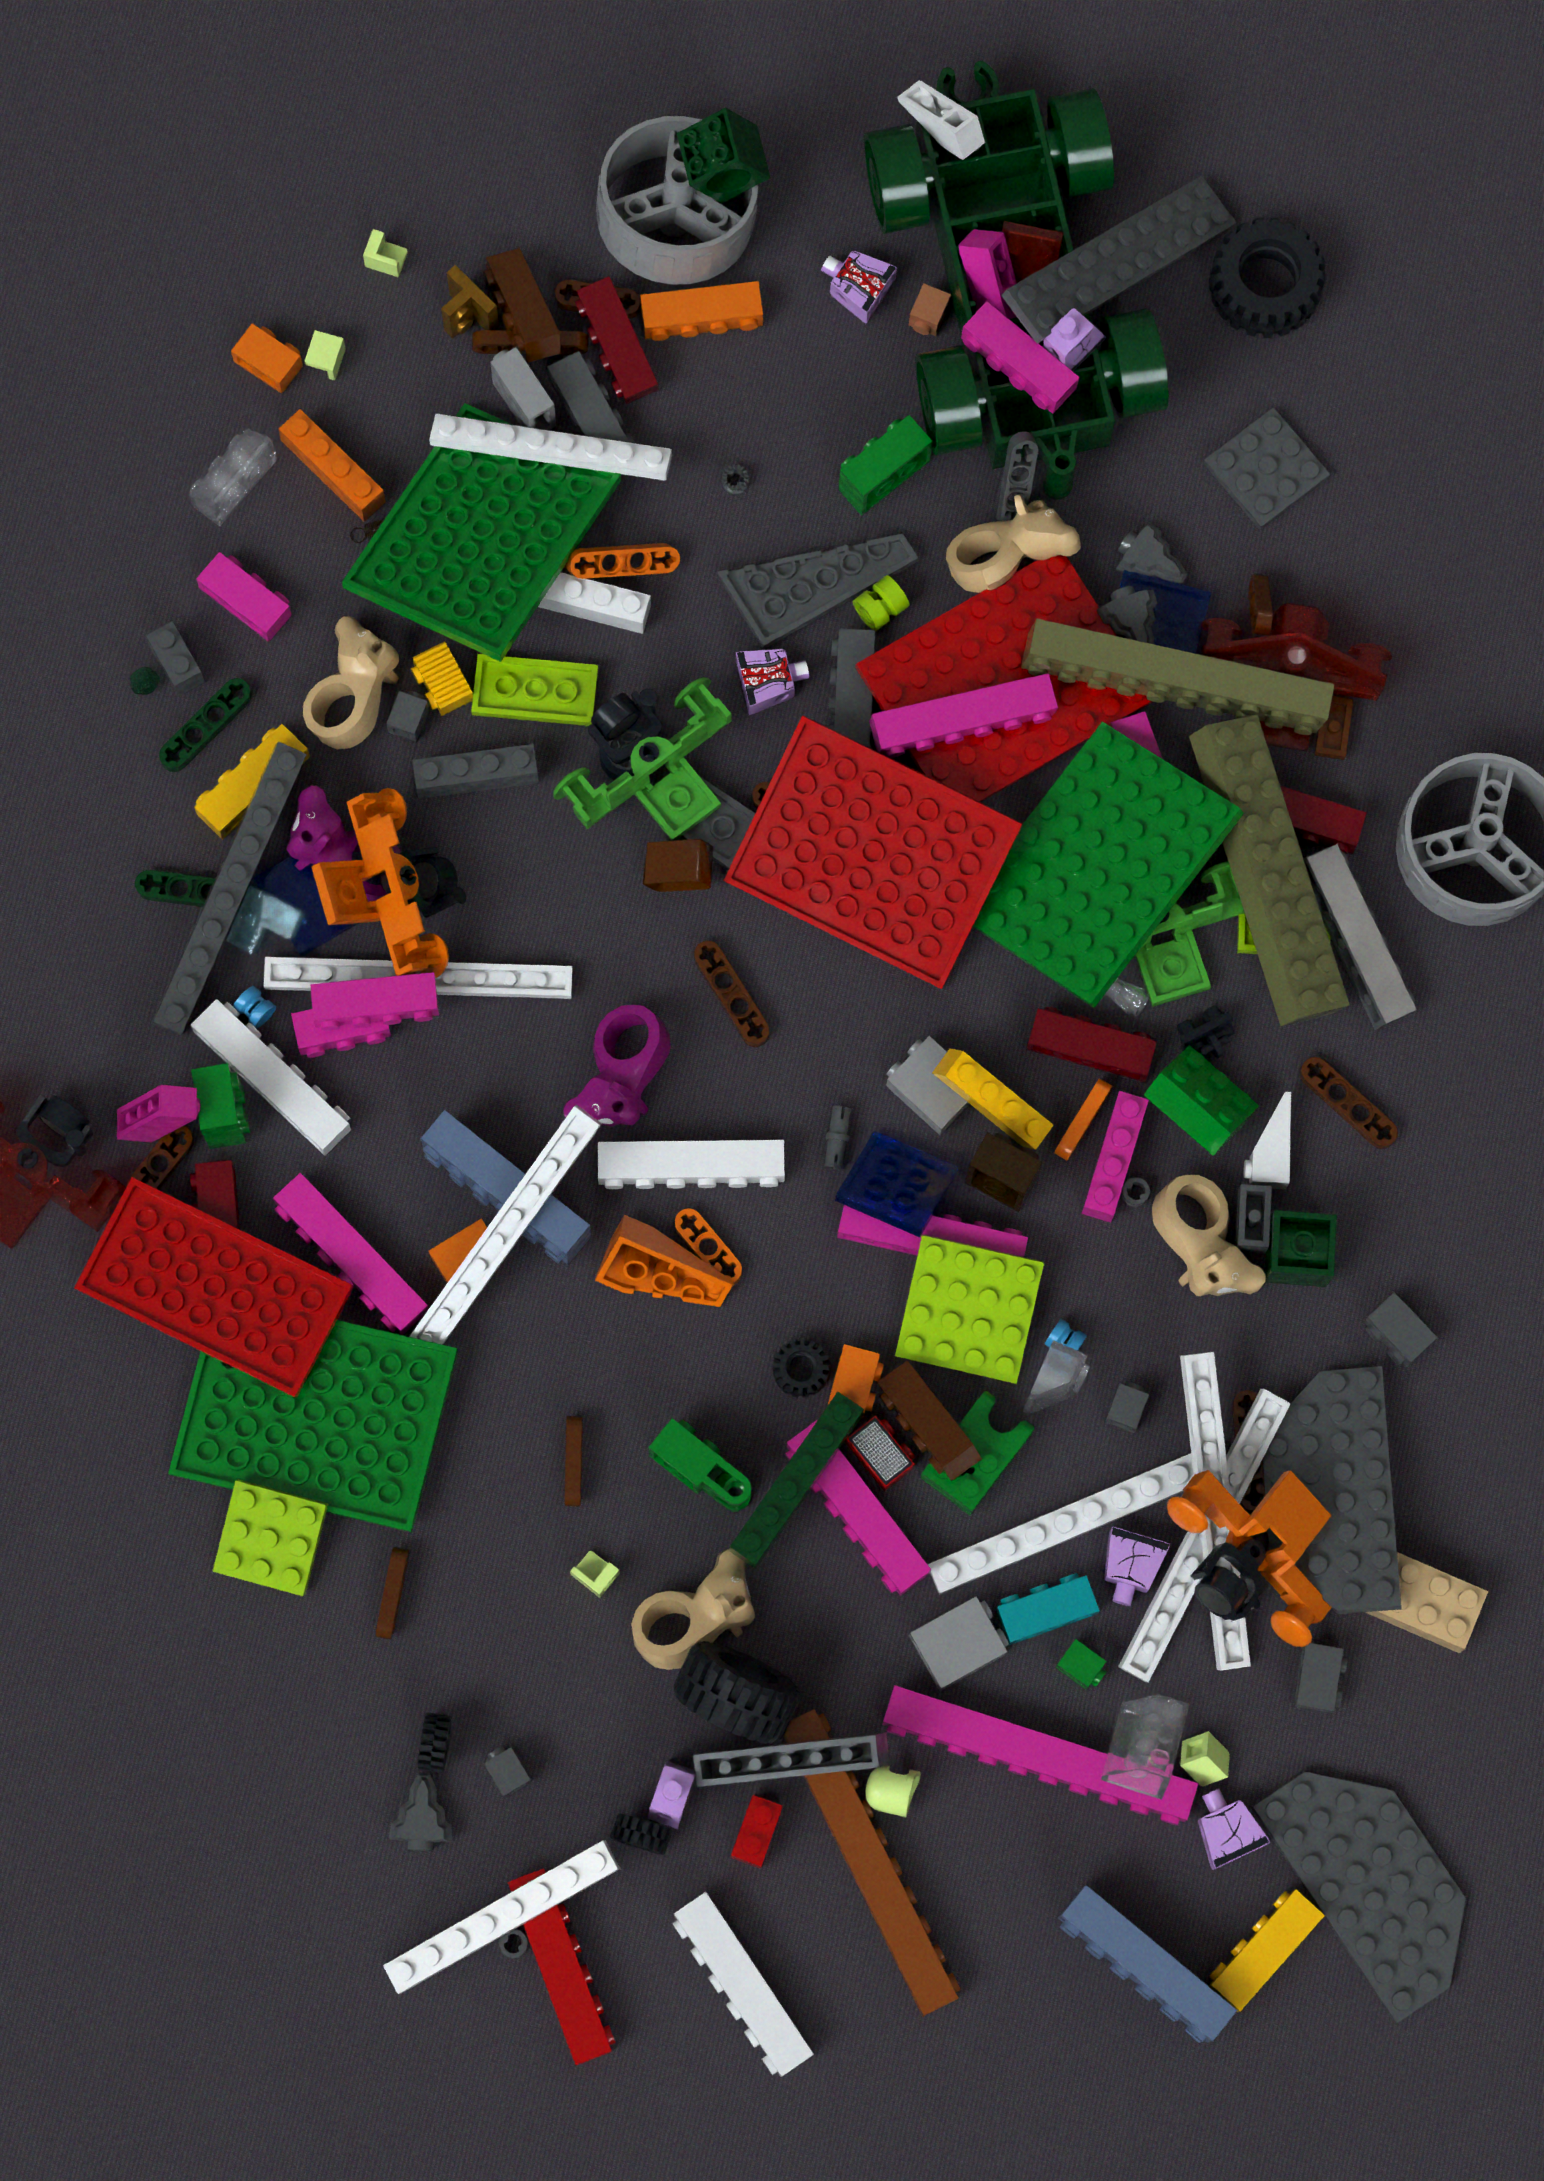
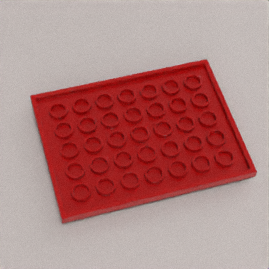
[855,555,1153,802]
[723,715,1023,989]

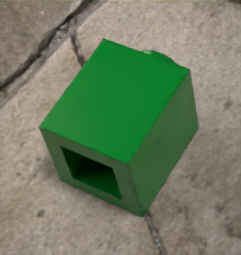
[1055,1639,1107,1690]

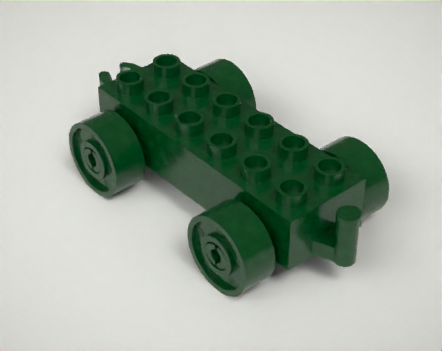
[864,61,1169,500]

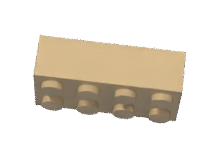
[1365,1552,1488,1653]

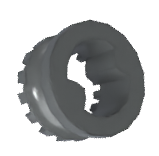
[722,465,749,495]
[1121,1177,1150,1207]
[499,1929,528,1959]

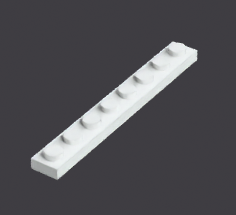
[429,414,672,481]
[383,1840,620,1994]

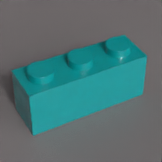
[996,1573,1099,1646]

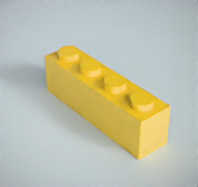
[194,724,310,840]
[932,1048,1053,1150]
[1208,1889,1325,2012]

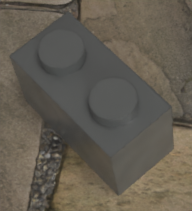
[146,621,205,697]
[1234,1184,1272,1254]
[1364,1292,1438,1367]
[1293,1643,1347,1714]

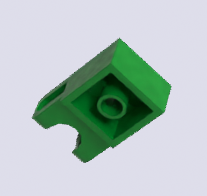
[920,1391,1035,1516]
[648,1418,752,1512]

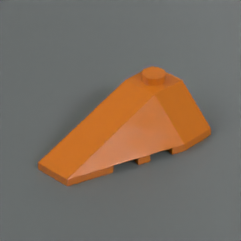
[595,1214,734,1307]

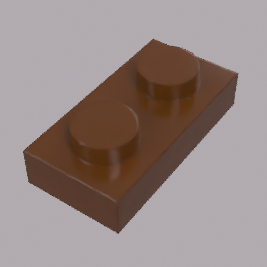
[1314,696,1354,760]

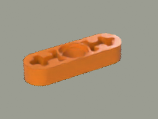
[1054,1078,1113,1161]
[675,1208,742,1285]

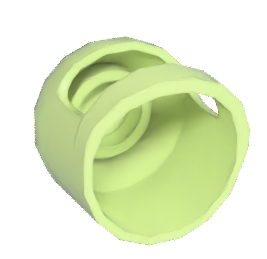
[865,1766,921,1817]

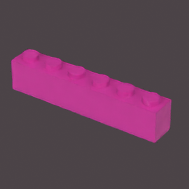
[869,673,1058,758]
[273,1173,429,1335]
[837,1194,1028,1257]
[785,1420,931,1596]

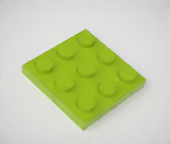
[213,1479,328,1596]

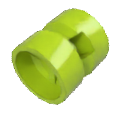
[852,575,910,632]

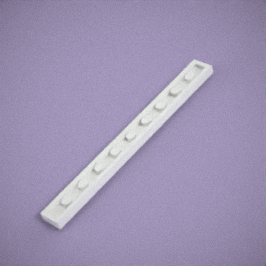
[264,957,573,999]
[409,1105,602,1345]
[1180,1352,1251,1671]
[1118,1389,1290,1682]
[927,1453,1194,1595]

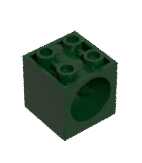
[676,107,771,203]
[1265,1210,1337,1287]

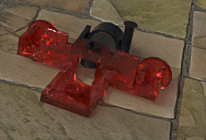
[0,1094,126,1250]

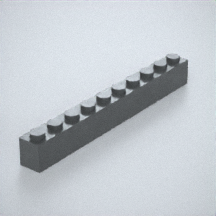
[151,742,307,1036]

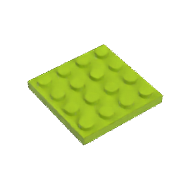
[895,1234,1044,1384]

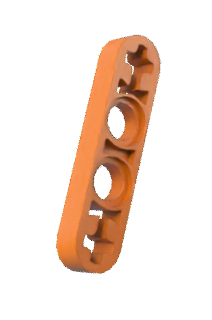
[566,543,680,579]

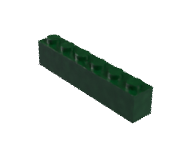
[730,1392,864,1569]

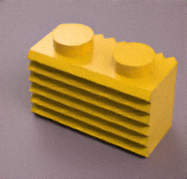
[411,641,473,716]

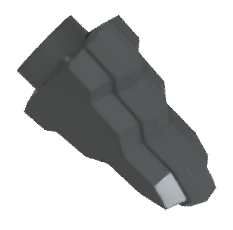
[1116,522,1188,585]
[1097,586,1157,644]
[389,1773,453,1851]

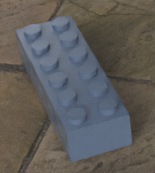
[421,1110,591,1265]
[1057,1885,1237,2043]

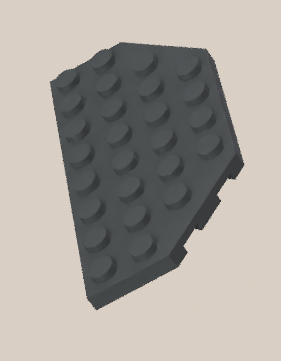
[1263,1366,1402,1614]
[1252,1772,1466,2024]

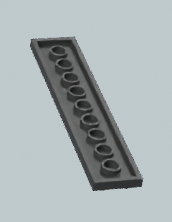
[1001,176,1236,344]

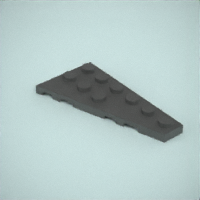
[717,533,918,650]

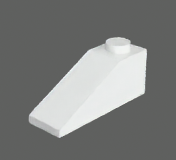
[897,80,985,160]
[1244,1092,1291,1189]

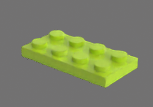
[471,654,598,726]

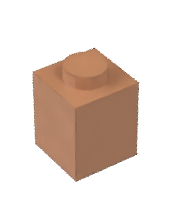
[909,283,951,336]

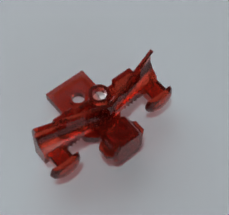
[1198,603,1392,752]

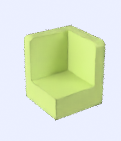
[363,229,408,277]
[305,330,345,380]
[570,1551,620,1598]
[1180,1731,1230,1786]

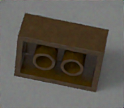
[965,1132,1042,1212]

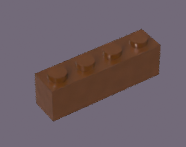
[483,248,561,363]
[877,1360,982,1481]

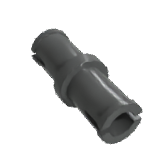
[823,1106,851,1170]

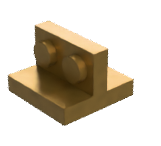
[441,265,499,339]

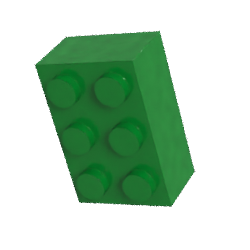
[838,415,933,516]
[1144,1045,1259,1156]
[191,1063,251,1149]

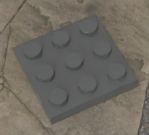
[1203,407,1330,530]

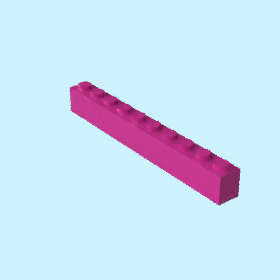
[882,1685,1198,1825]

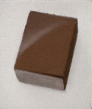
[642,839,713,892]

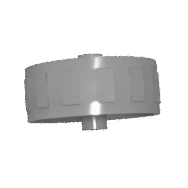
[596,116,759,284]
[1396,753,1544,926]

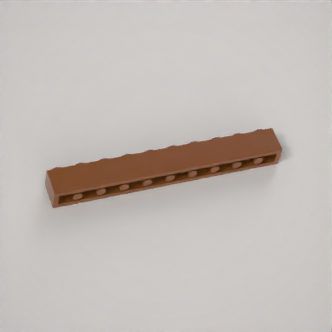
[784,1709,960,2017]

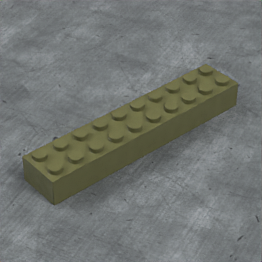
[1021,619,1334,735]
[1189,715,1350,1026]

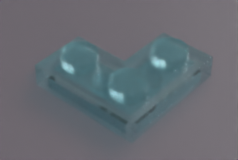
[226,885,306,954]

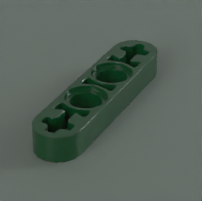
[159,678,252,772]
[135,870,254,912]

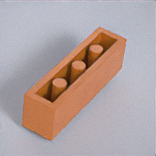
[640,281,763,341]
[278,409,386,522]

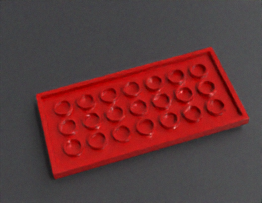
[74,1177,354,1399]

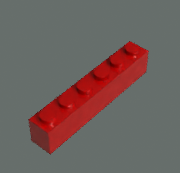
[508,1868,616,2066]

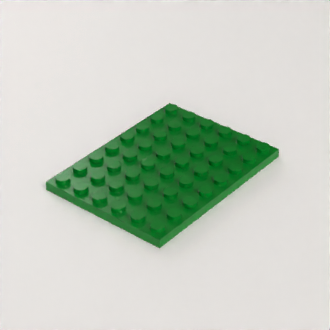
[342,403,621,662]
[973,721,1244,1008]
[168,1320,459,1533]

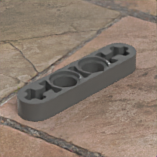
[996,431,1038,521]

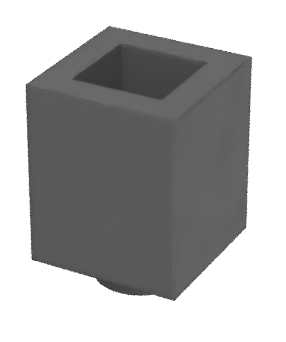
[386,691,429,743]
[1104,1382,1149,1434]
[484,1746,532,1799]

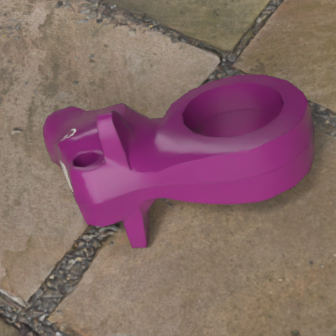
[287,786,401,902]
[563,1005,671,1127]

